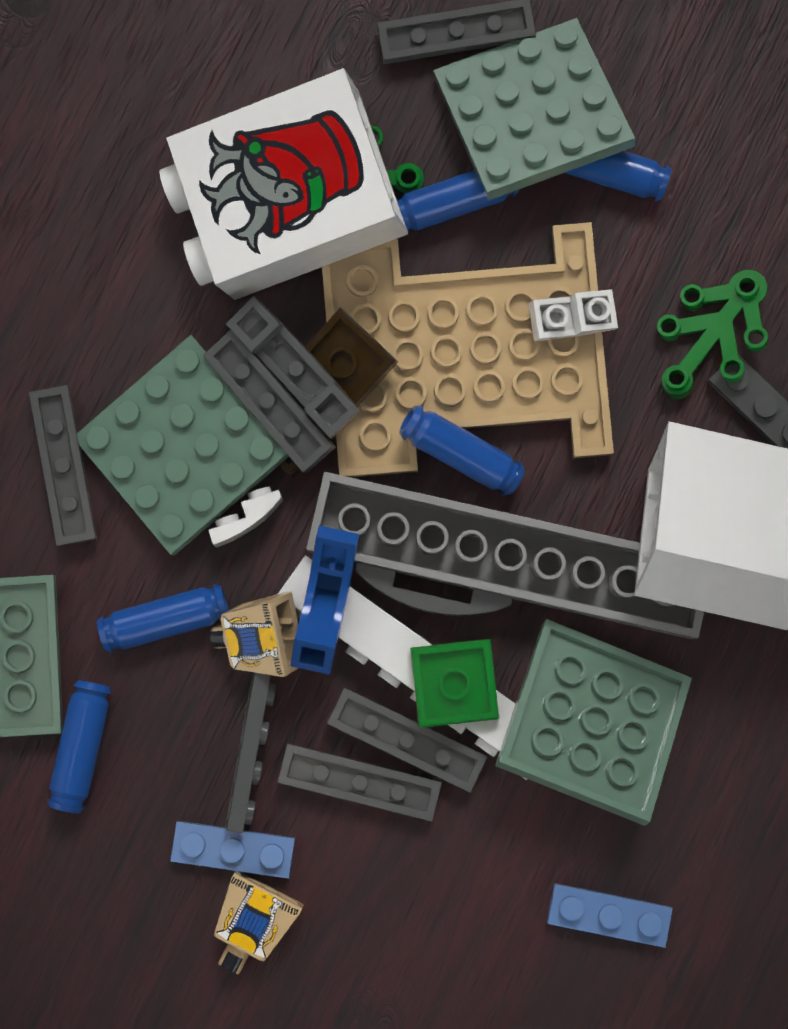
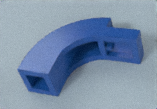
[290,525,359,675]

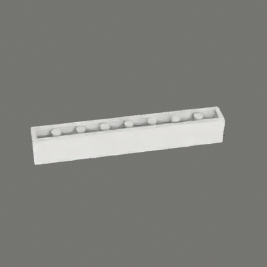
[278,555,527,780]

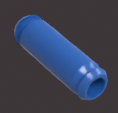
[565,151,672,201]
[397,170,519,231]
[399,406,525,495]
[97,584,229,653]
[47,680,112,814]

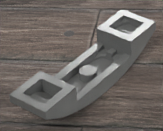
[226,296,360,439]
[356,562,513,616]

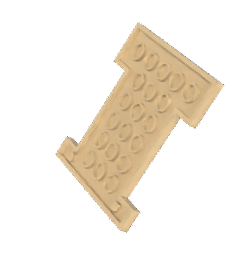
[322,222,614,478]

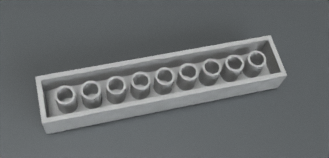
[306,472,704,639]

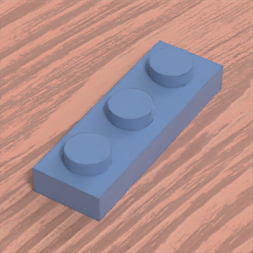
[171,821,295,879]
[547,883,673,948]

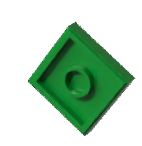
[410,639,499,728]

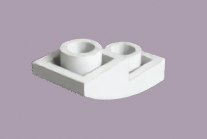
[528,289,618,342]
[208,487,283,548]

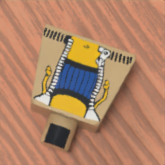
[210,591,299,677]
[214,871,304,974]

